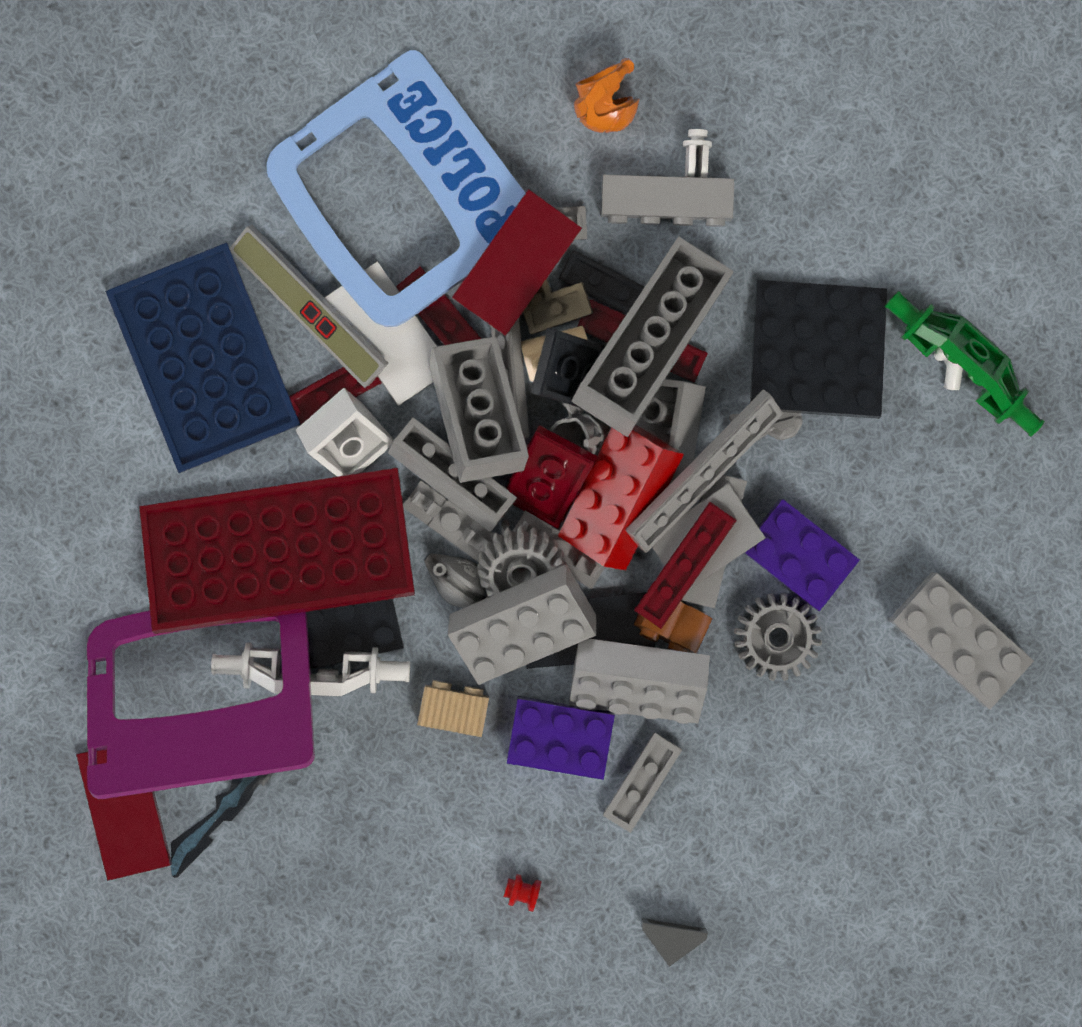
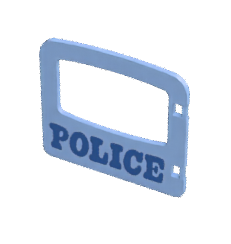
[267,50,525,327]

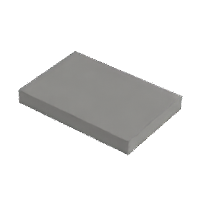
[652,483,766,590]

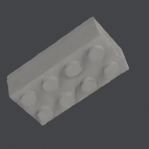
[429,336,529,483]
[448,564,596,685]
[888,572,1034,709]
[569,639,710,724]

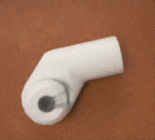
[934,347,963,390]

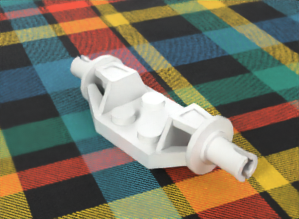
[211,643,410,696]

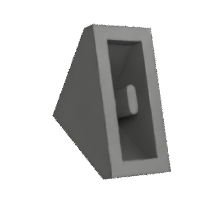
[641,918,708,967]

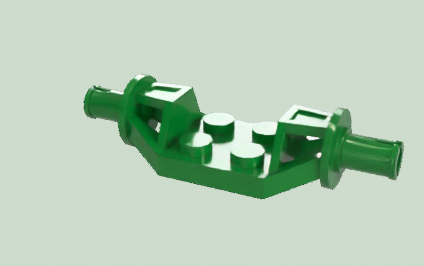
[884,291,1045,437]

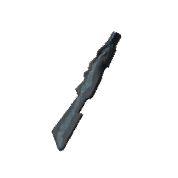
[171,773,274,878]

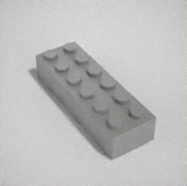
[571,236,734,437]

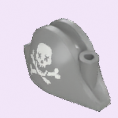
[424,553,491,608]

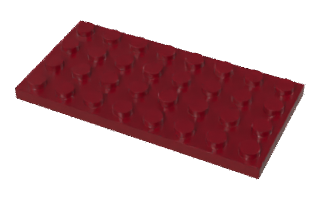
[139,468,415,634]

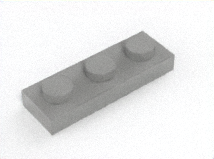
[603,732,682,833]

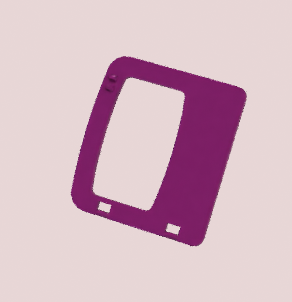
[87,610,315,799]

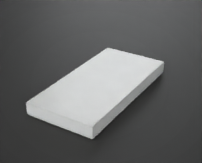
[325,261,437,406]

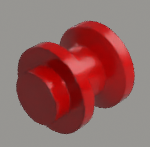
[503,874,542,912]

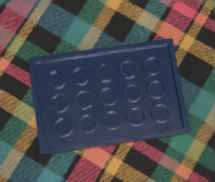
[105,242,301,473]

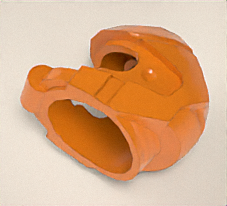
[574,58,639,133]

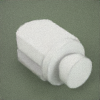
[683,129,712,178]

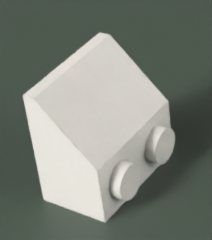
[296,388,394,477]

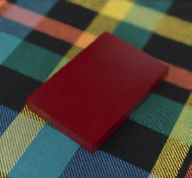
[506,425,598,529]

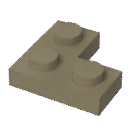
[523,278,593,335]

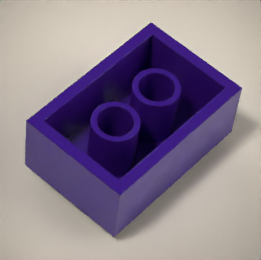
[744,499,860,612]
[507,696,615,780]

